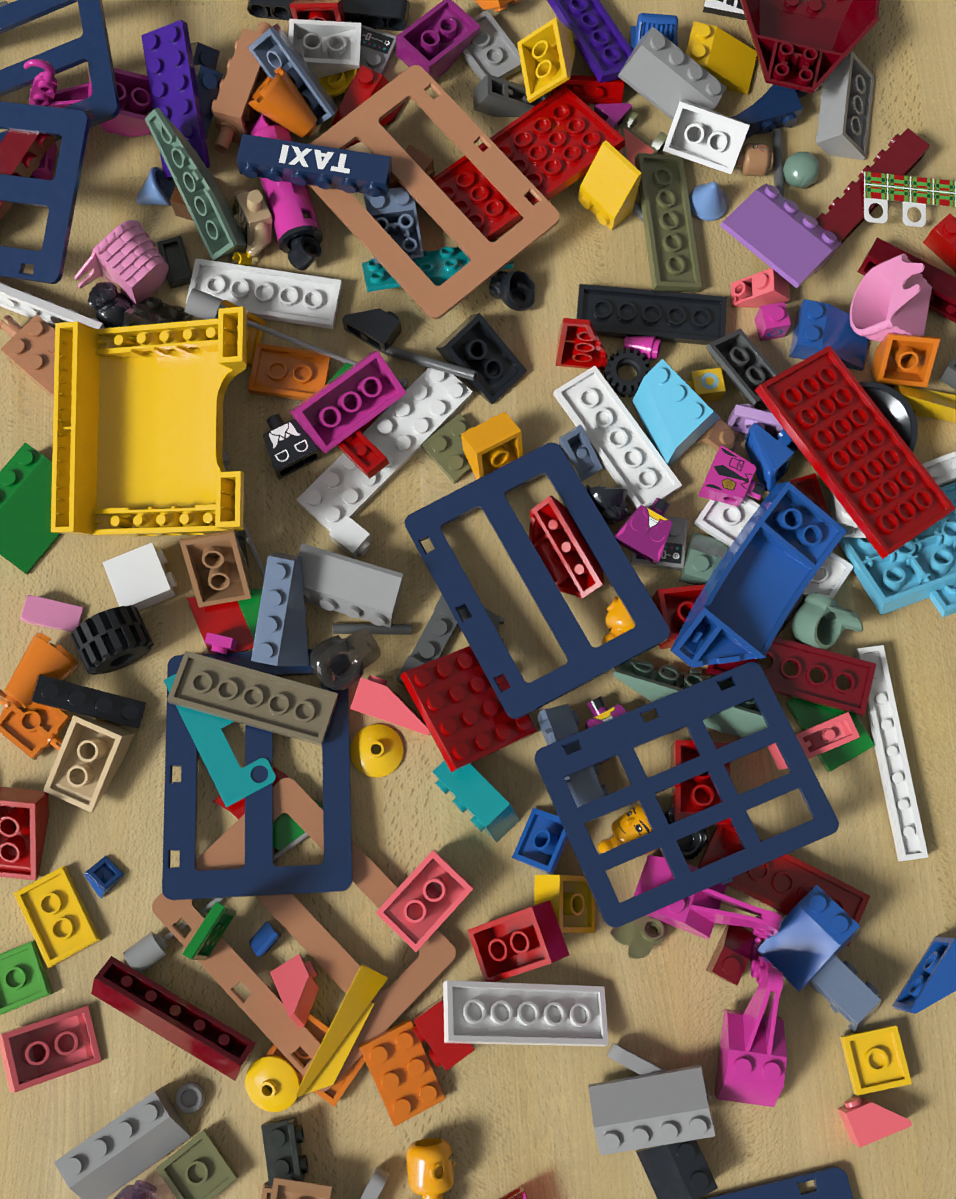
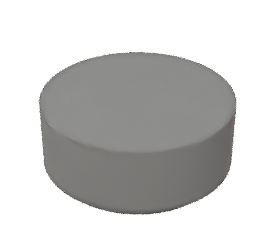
[175,1082,206,1113]

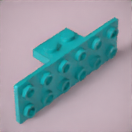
[362,239,514,298]

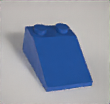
[789,299,868,371]
[757,885,860,992]
[892,937,956,1014]

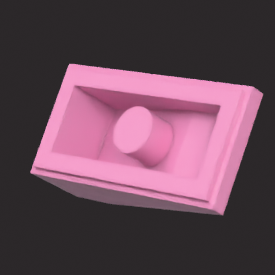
[21,595,84,632]

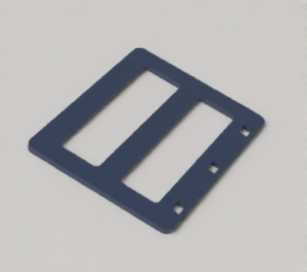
[0,0,120,143]
[0,101,90,284]
[405,442,670,719]
[162,648,353,901]

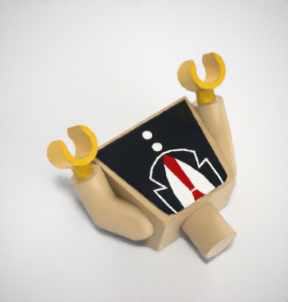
[226,189,272,266]

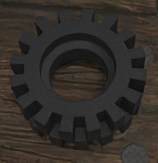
[604,348,651,398]

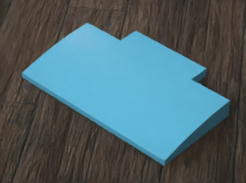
[839,482,956,617]

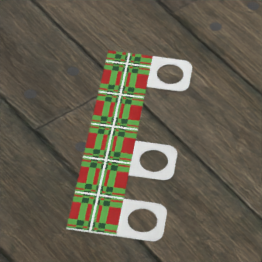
[864,171,956,227]

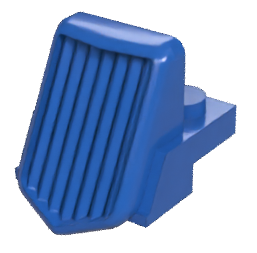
[630,13,678,50]
[745,423,797,492]

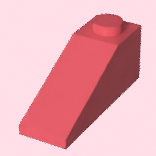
[768,712,860,770]

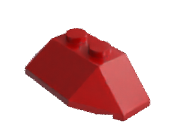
[529,496,605,599]

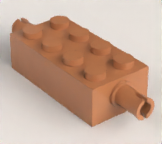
[211,22,272,154]
[0,314,55,399]

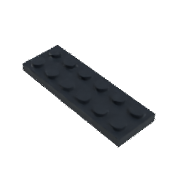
[576,284,727,345]

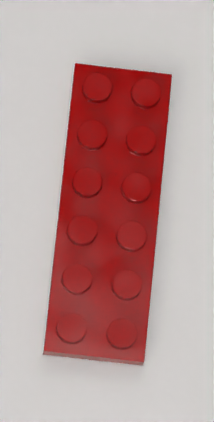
[697,825,870,947]

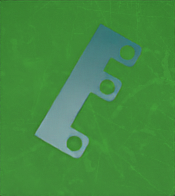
[163,657,276,807]

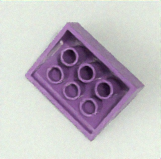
[720,183,842,288]

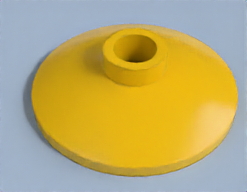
[318,68,358,97]
[350,724,404,778]
[245,1055,300,1112]

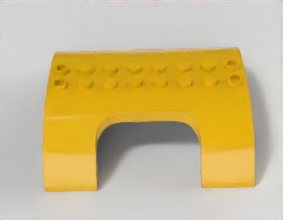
[51,307,247,537]

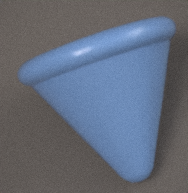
[136,167,175,206]
[689,182,728,221]

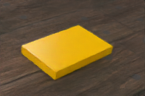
[13,866,101,968]

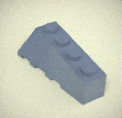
[251,552,310,666]
[537,704,609,808]

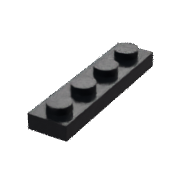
[30,674,146,729]

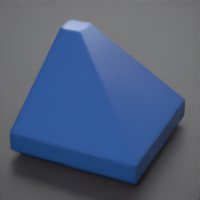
[84,855,125,899]

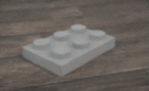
[461,10,522,81]

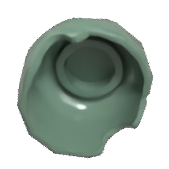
[783,152,820,189]

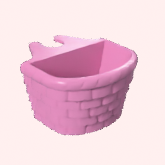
[75,220,169,308]
[850,253,932,343]

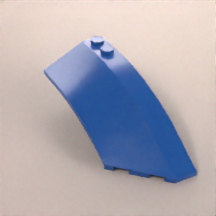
[670,482,847,668]

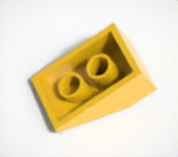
[517,17,575,103]
[686,21,757,95]
[578,140,642,230]

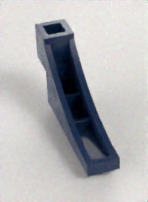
[191,42,223,139]
[731,84,809,140]

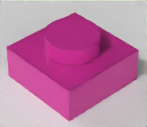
[204,632,238,655]

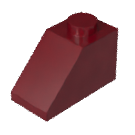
[706,925,754,986]

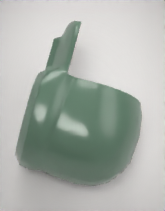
[791,592,863,649]

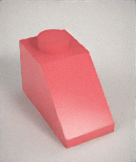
[270,954,319,1028]
[838,1096,912,1148]

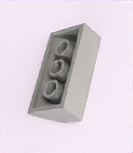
[618,26,727,120]
[816,51,875,160]
[298,543,404,628]
[589,1065,716,1156]
[54,1087,192,1199]

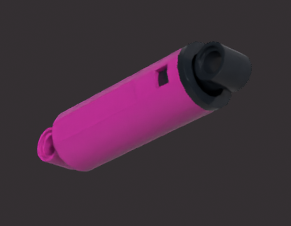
[250,114,323,271]

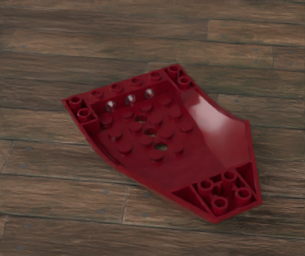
[740,0,880,93]

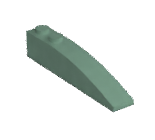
[145,108,247,261]
[613,659,768,738]

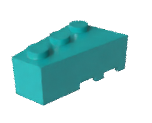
[432,760,520,843]

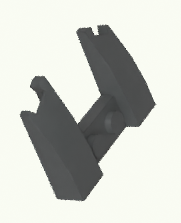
[396,595,504,686]

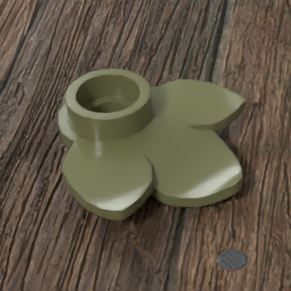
[610,916,666,959]

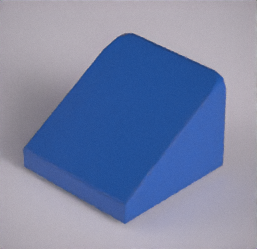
[249,922,281,957]

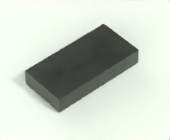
[157,236,192,289]

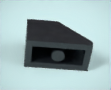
[342,308,402,354]

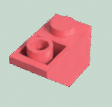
[731,268,790,308]

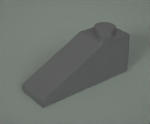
[473,73,549,117]

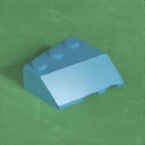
[632,359,720,467]

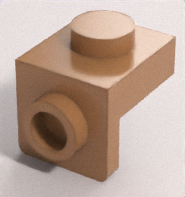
[696,418,739,451]

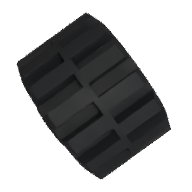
[71,605,154,675]

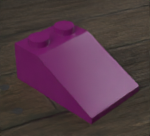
[396,0,481,80]

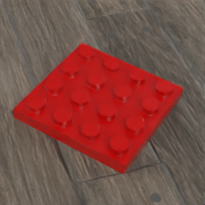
[400,646,537,773]

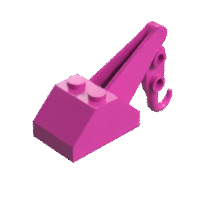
[24,59,153,138]
[633,855,783,940]
[714,936,787,1107]

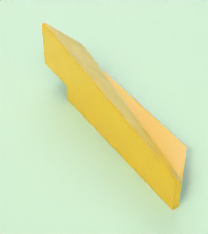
[894,384,956,423]
[295,964,388,1097]

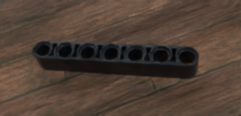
[247,0,410,31]

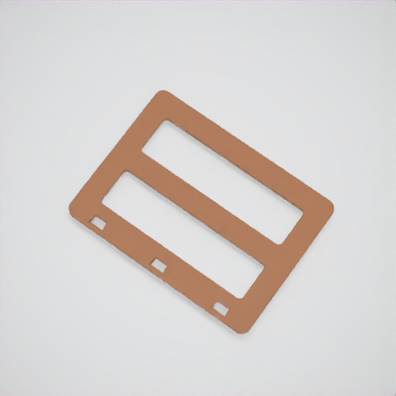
[309,65,559,319]
[152,778,456,1091]

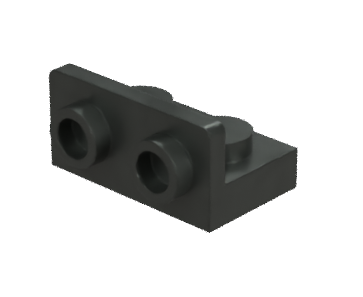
[261,1117,309,1186]

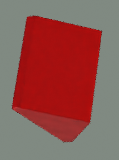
[290,0,345,22]

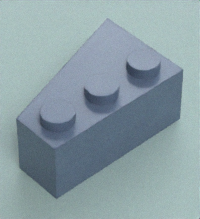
[809,956,881,1033]

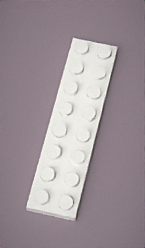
[296,368,473,532]

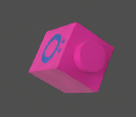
[754,302,791,341]

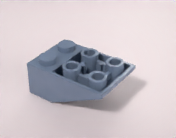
[364,187,424,265]

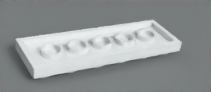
[186,258,342,329]
[553,366,682,510]
[694,496,854,598]
[443,980,609,1047]

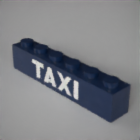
[236,134,392,197]

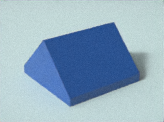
[512,808,568,875]

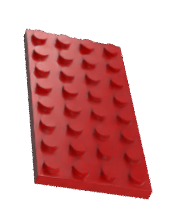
[432,85,626,242]
[755,346,956,559]

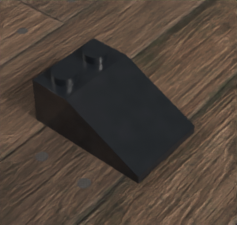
[436,313,527,404]

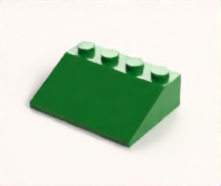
[0,442,61,575]

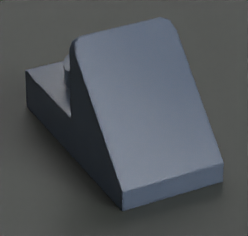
[559,425,602,481]

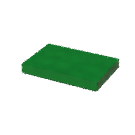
[785,684,875,772]
[182,902,236,961]

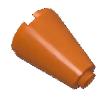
[248,66,318,138]
[4,632,79,709]

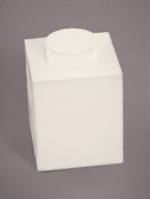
[329,515,372,559]

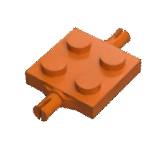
[0,690,71,760]

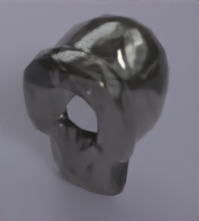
[310,629,381,690]

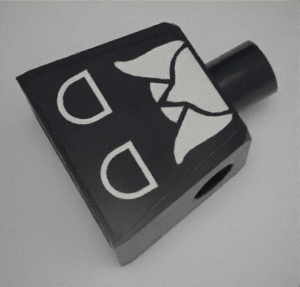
[263,414,322,480]

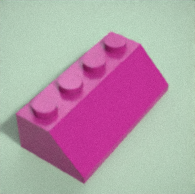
[290,350,407,453]

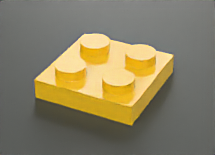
[840,1024,912,1096]

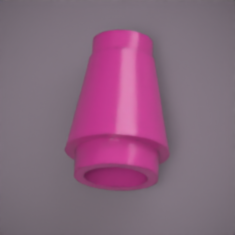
[623,336,661,361]

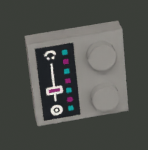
[354,22,396,76]
[631,516,688,571]

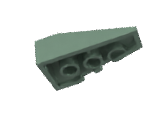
[679,532,729,585]

